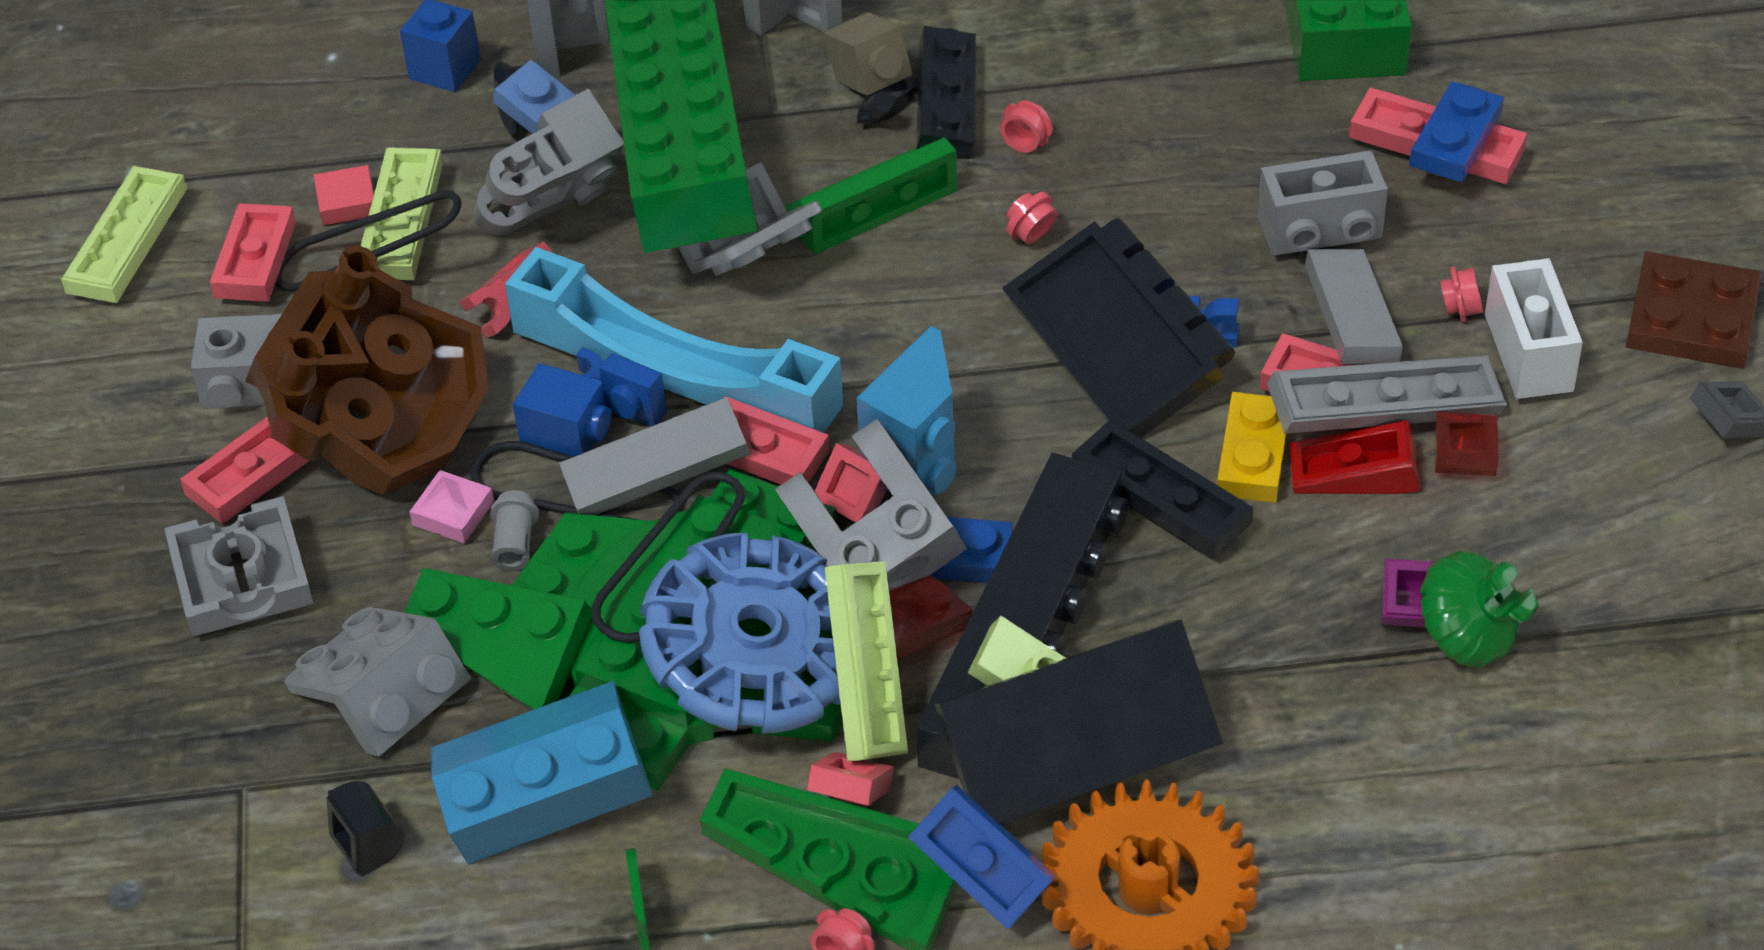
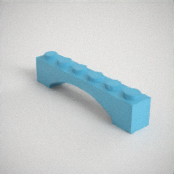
[505,247,843,433]

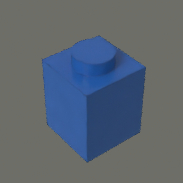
[400,0,481,92]
[513,363,612,457]

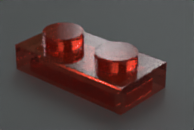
[889,575,973,659]

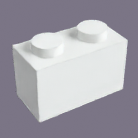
[1485,258,1583,399]

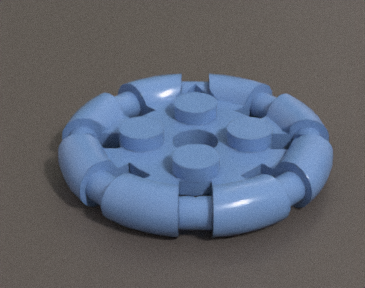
[639,533,841,734]

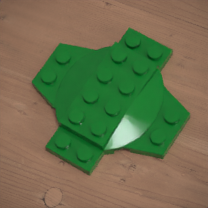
[512,469,843,791]

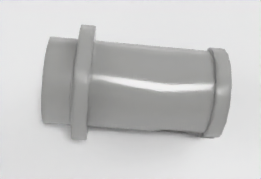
[490,490,539,571]

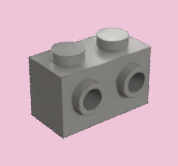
[1257,150,1388,256]
[190,314,282,408]

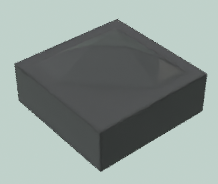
[1690,381,1764,439]

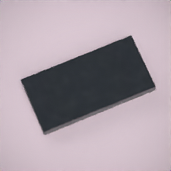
[935,619,1223,824]

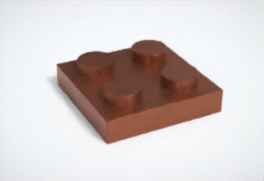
[1625,251,1761,369]

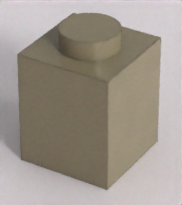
[823,12,913,96]

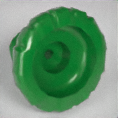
[1420,551,1539,669]

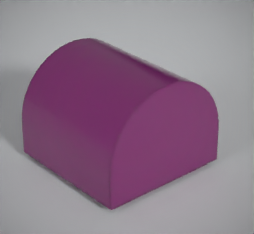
[1380,558,1435,628]

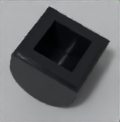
[326,781,404,877]

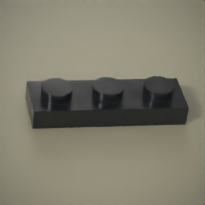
[916,25,976,158]
[1072,419,1253,559]

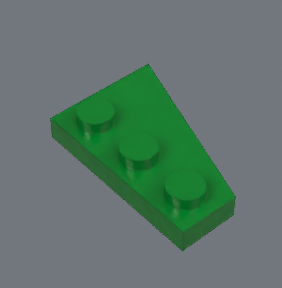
[404,568,592,711]

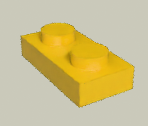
[1217,392,1287,503]

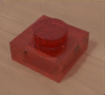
[1434,412,1499,476]

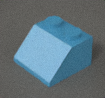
[856,326,957,497]

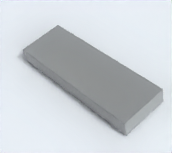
[1305,249,1403,365]
[559,397,750,515]

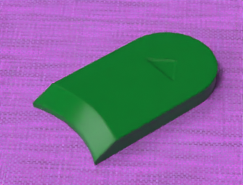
[625,848,650,950]

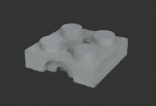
[164,496,314,637]

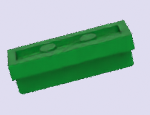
[784,137,957,255]

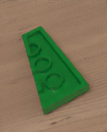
[700,768,958,950]

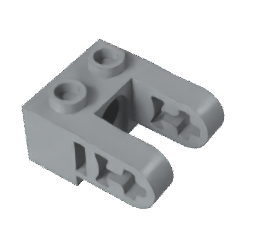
[473,88,624,236]
[775,418,967,603]

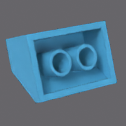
[431,681,653,864]

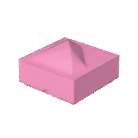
[410,470,494,544]

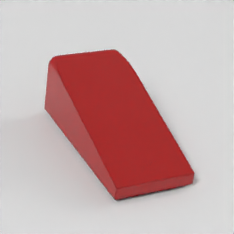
[1290,420,1421,494]

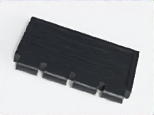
[1002,218,1235,438]

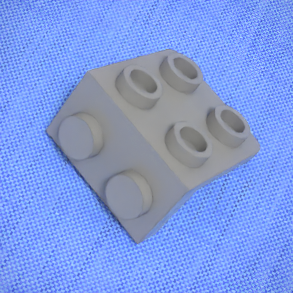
[678,162,822,276]
[284,607,471,757]

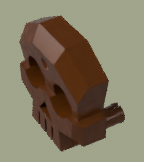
[245,245,489,495]

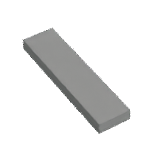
[1267,355,1507,434]

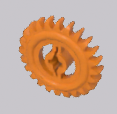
[1042,779,1260,950]

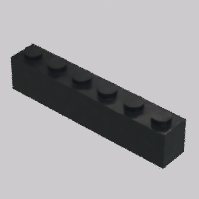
[916,452,1128,779]

